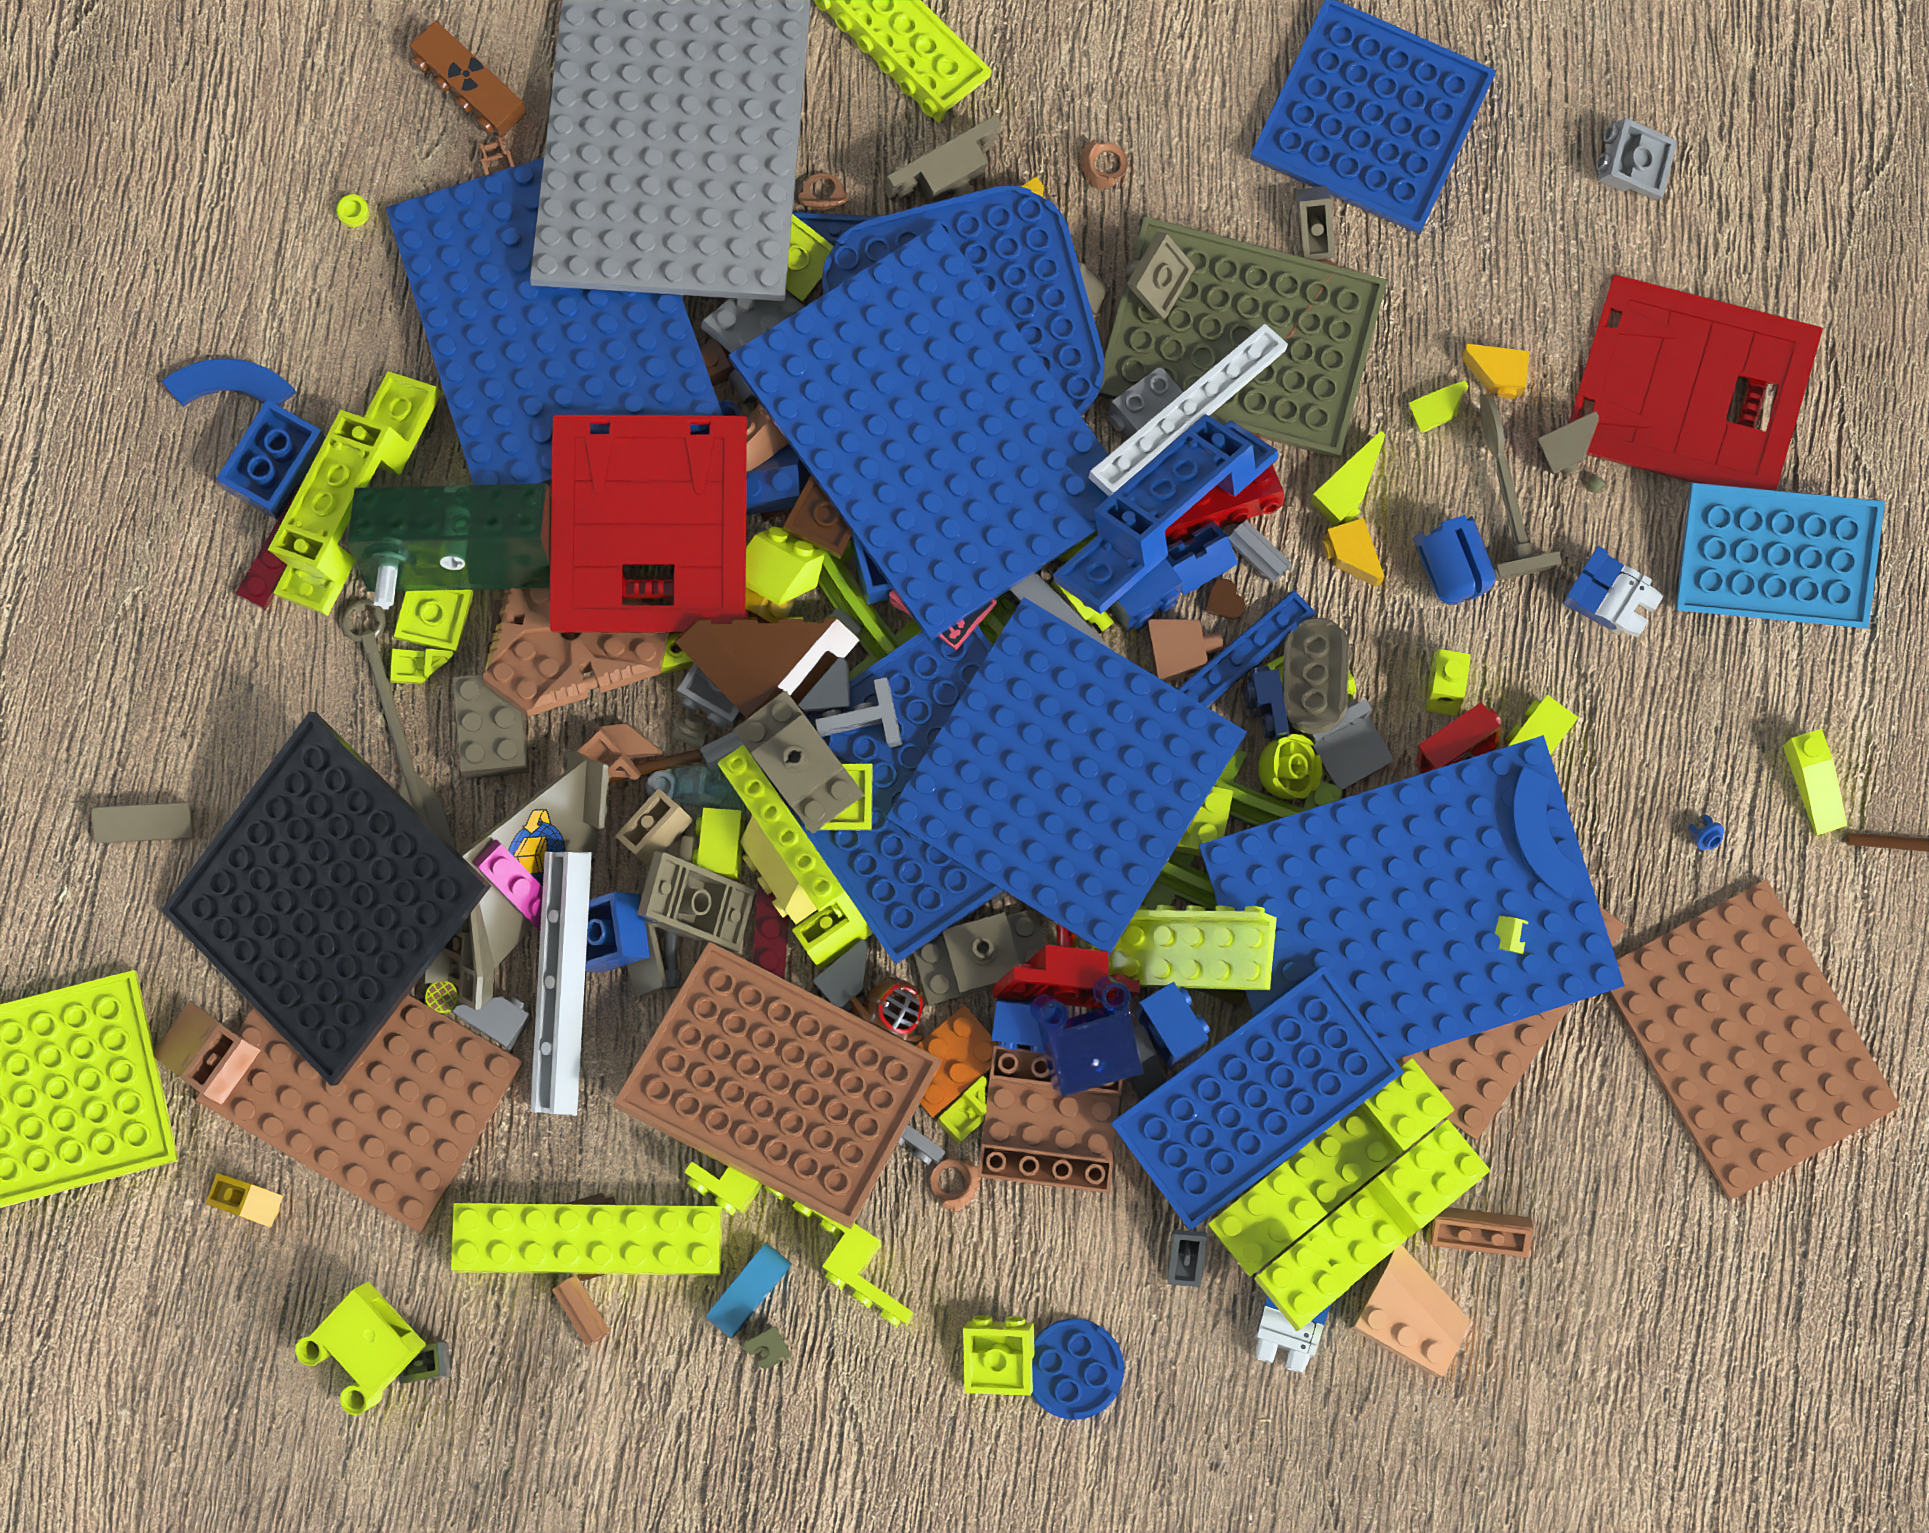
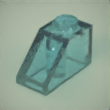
[672,766,746,813]

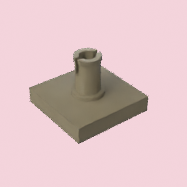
[1126,231,1195,320]

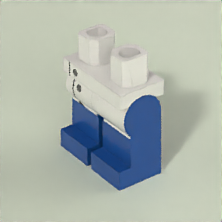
[1563,546,1663,637]
[1254,1294,1332,1373]

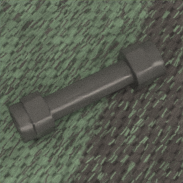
[664,930,681,989]

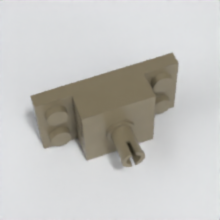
[884,114,1002,204]
[733,690,865,834]
[637,851,755,952]
[913,909,1047,1007]

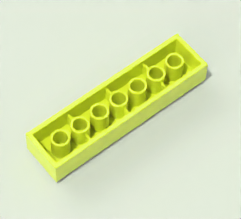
[451,1203,722,1276]

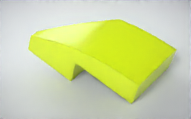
[1409,381,1469,433]

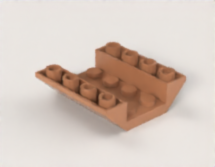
[978,1046,1125,1194]

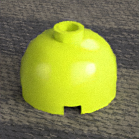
[1258,734,1323,799]

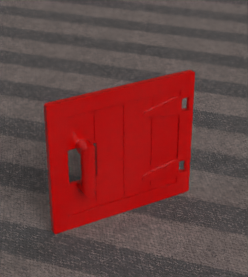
[1568,275,1823,490]
[549,415,747,633]

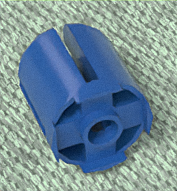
[1413,515,1496,605]

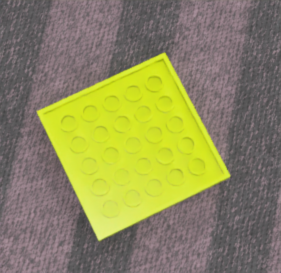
[0,970,179,1208]

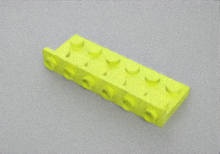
[814,0,992,123]
[718,744,862,923]
[1092,905,1277,990]

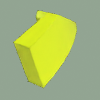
[389,649,453,684]
[936,1076,986,1145]

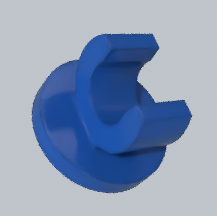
[1689,814,1725,850]

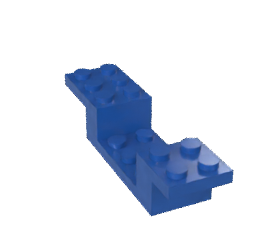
[1053,414,1278,615]

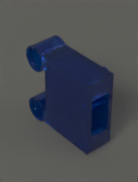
[1030,976,1143,1097]

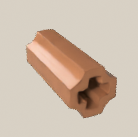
[552,1275,611,1347]

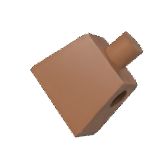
[1146,619,1224,683]

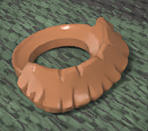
[1080,139,1128,190]
[796,173,849,210]
[930,1158,981,1212]

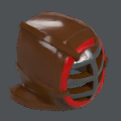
[849,976,923,1042]

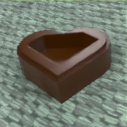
[1205,579,1245,620]

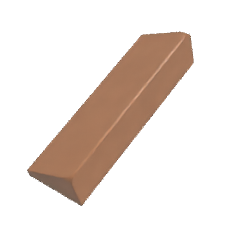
[1429,1207,1533,1258]

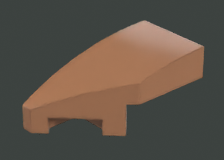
[595,724,662,759]
[577,727,641,780]

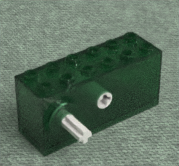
[347,483,551,609]

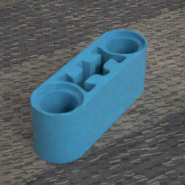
[705,1243,792,1339]

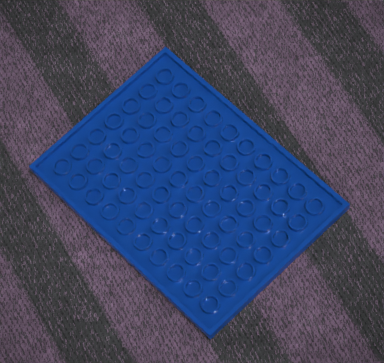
[386,157,723,507]
[729,222,1109,641]
[1198,735,1625,1060]

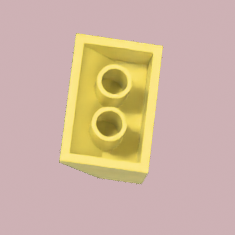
[740,815,817,924]

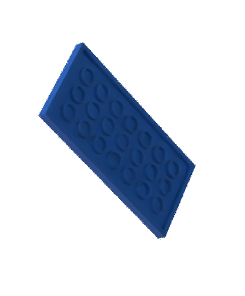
[1110,965,1404,1231]

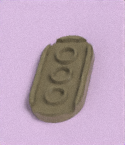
[1282,618,1350,734]

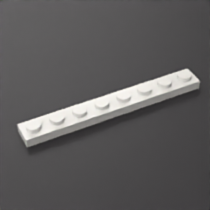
[1088,324,1288,497]

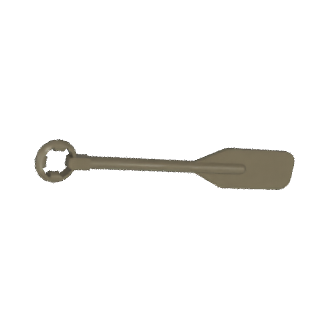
[342,600,456,850]

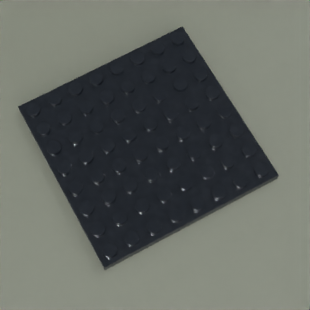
[161,712,491,1086]

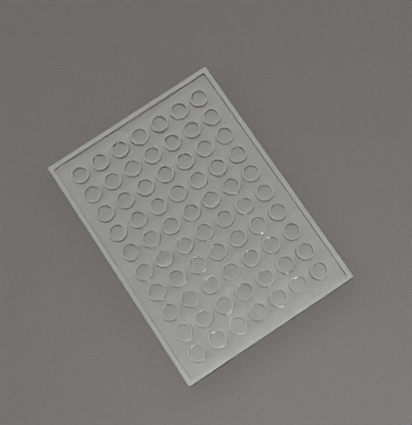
[530,0,811,301]

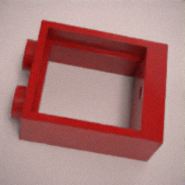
[1416,702,1502,773]

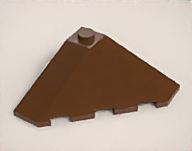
[675,616,860,719]

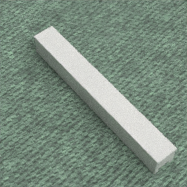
[530,852,592,1116]

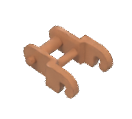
[477,135,515,177]

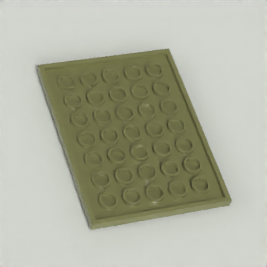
[1098,216,1388,459]

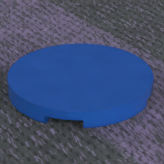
[1031,1318,1124,1420]

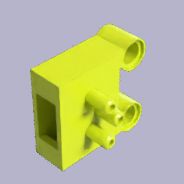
[295,1281,427,1415]

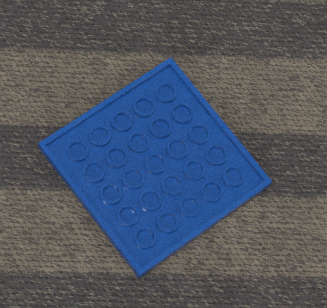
[1250,0,1497,234]

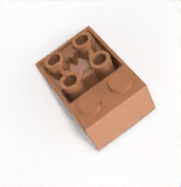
[154,1001,261,1105]

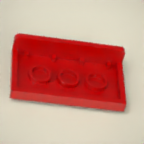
[1165,436,1284,545]

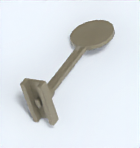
[1480,394,1562,581]

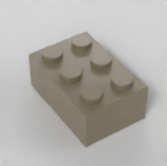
[453,674,530,779]

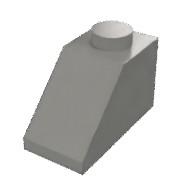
[452,996,532,1051]

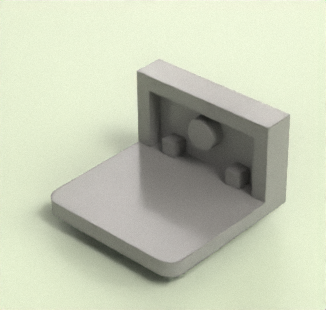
[1107,368,1183,439]
[1306,699,1393,790]

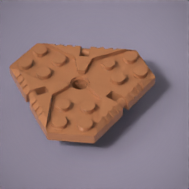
[483,550,670,717]

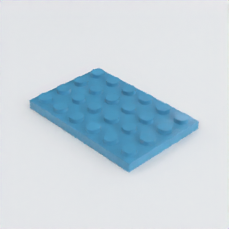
[1675,482,1885,629]

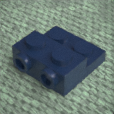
[1244,666,1289,742]

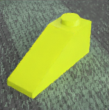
[1310,431,1385,527]
[1783,729,1847,836]

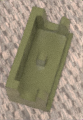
[742,1326,794,1369]

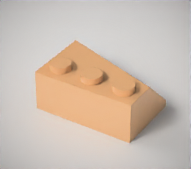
[1351,1245,1470,1378]

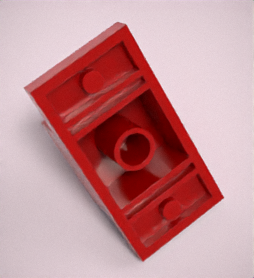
[993,924,1140,1011]

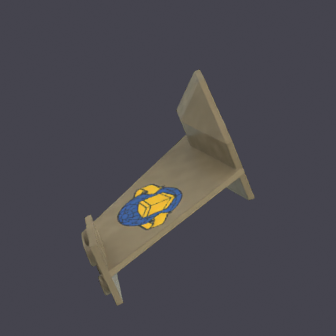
[419,751,609,1010]

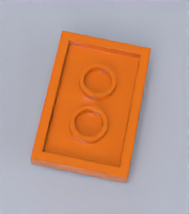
[916,1005,998,1119]

